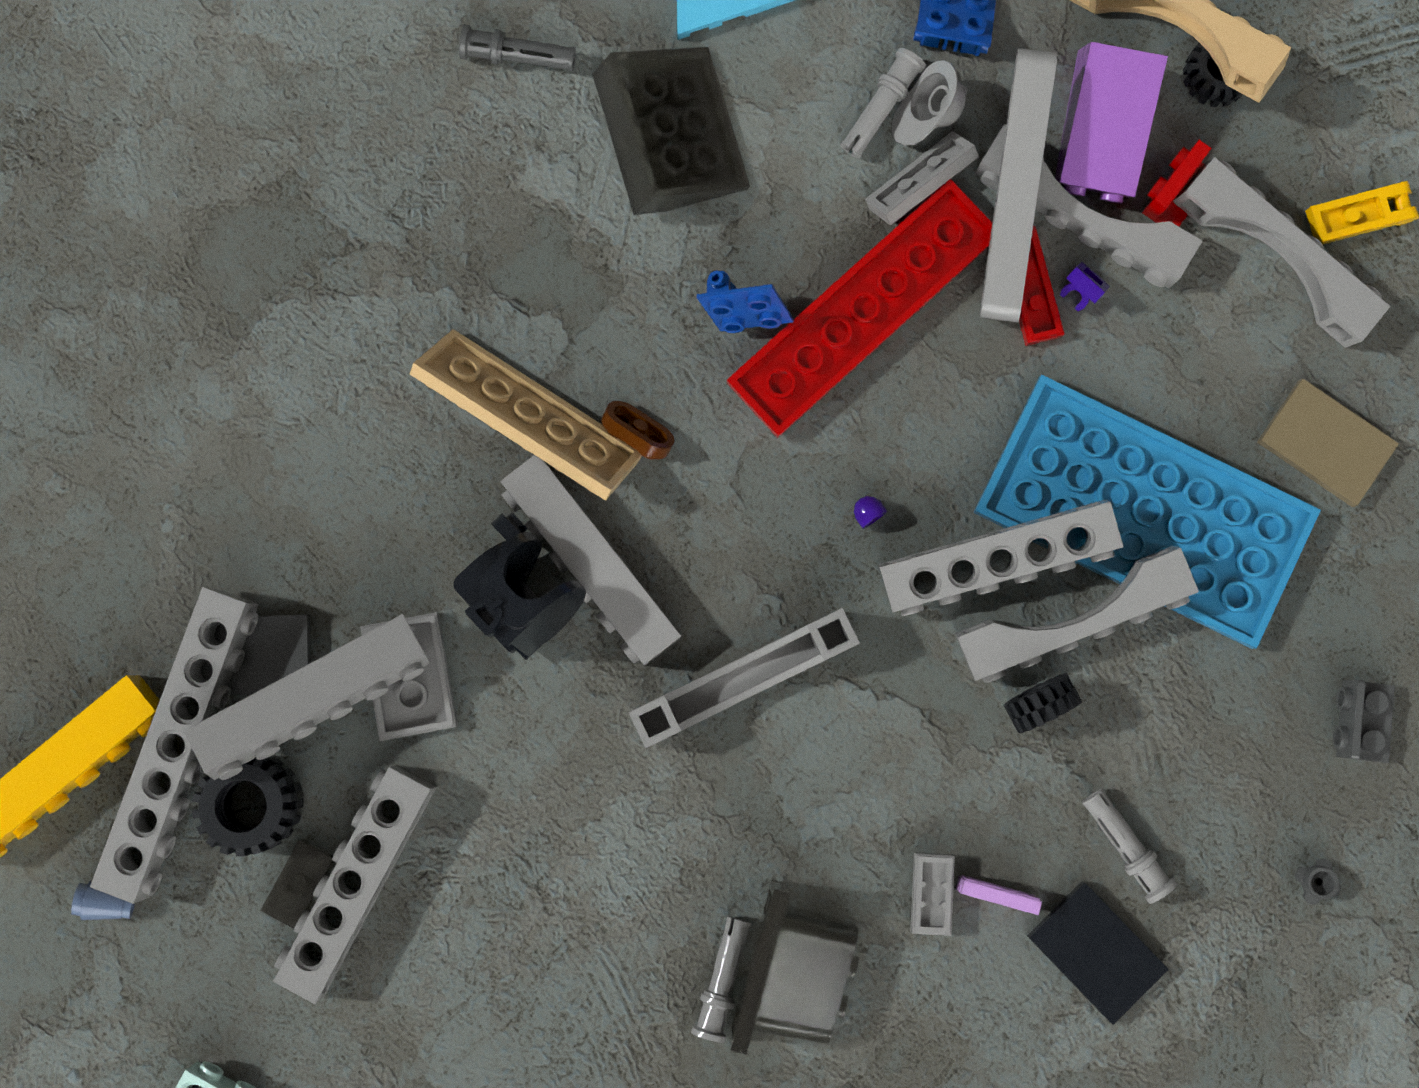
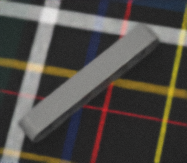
[980,48,1058,323]

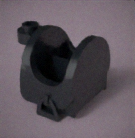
[453,512,586,660]

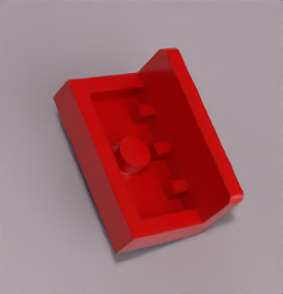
[1142,139,1212,226]

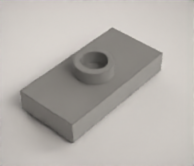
[910,852,955,936]

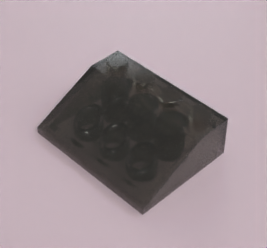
[592,47,750,215]

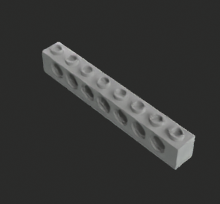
[90,587,259,904]

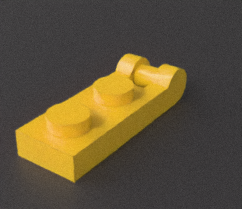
[1305,181,1419,244]

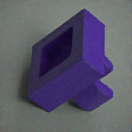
[1060,262,1110,311]

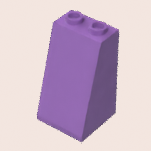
[1055,42,1168,204]

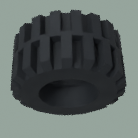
[192,757,304,856]

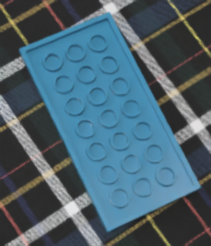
[973,375,1321,649]

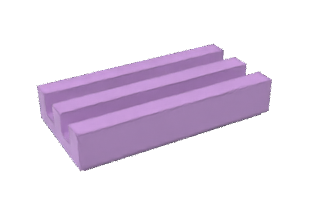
[955,875,1042,915]

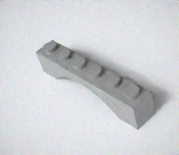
[975,124,1202,288]
[1173,157,1391,348]
[954,546,1199,683]
[628,608,860,749]

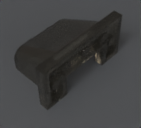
[729,880,859,1055]

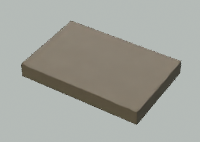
[1257,379,1399,507]

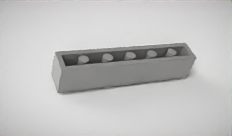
[500,455,682,666]
[184,614,429,780]

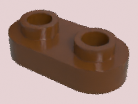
[601,401,675,459]

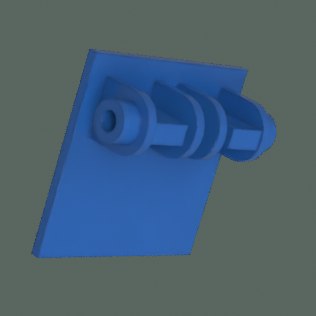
[913,0,996,56]
[697,271,793,333]

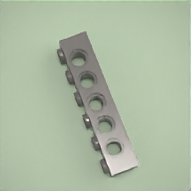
[879,500,1123,616]
[273,765,437,1004]

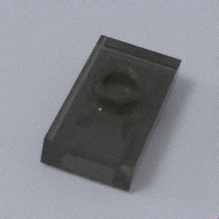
[260,839,334,929]

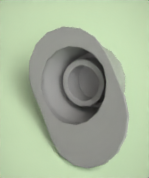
[892,60,968,146]

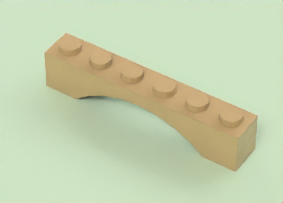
[1070,0,1291,103]

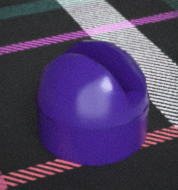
[854,496,888,529]

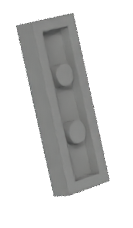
[865,131,979,225]

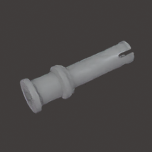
[840,48,926,159]
[1082,788,1178,904]
[691,916,751,1043]

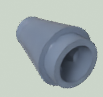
[71,881,135,920]

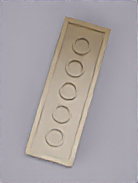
[410,329,642,501]

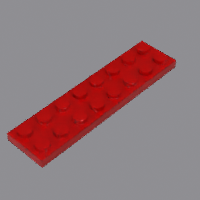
[726,179,992,438]

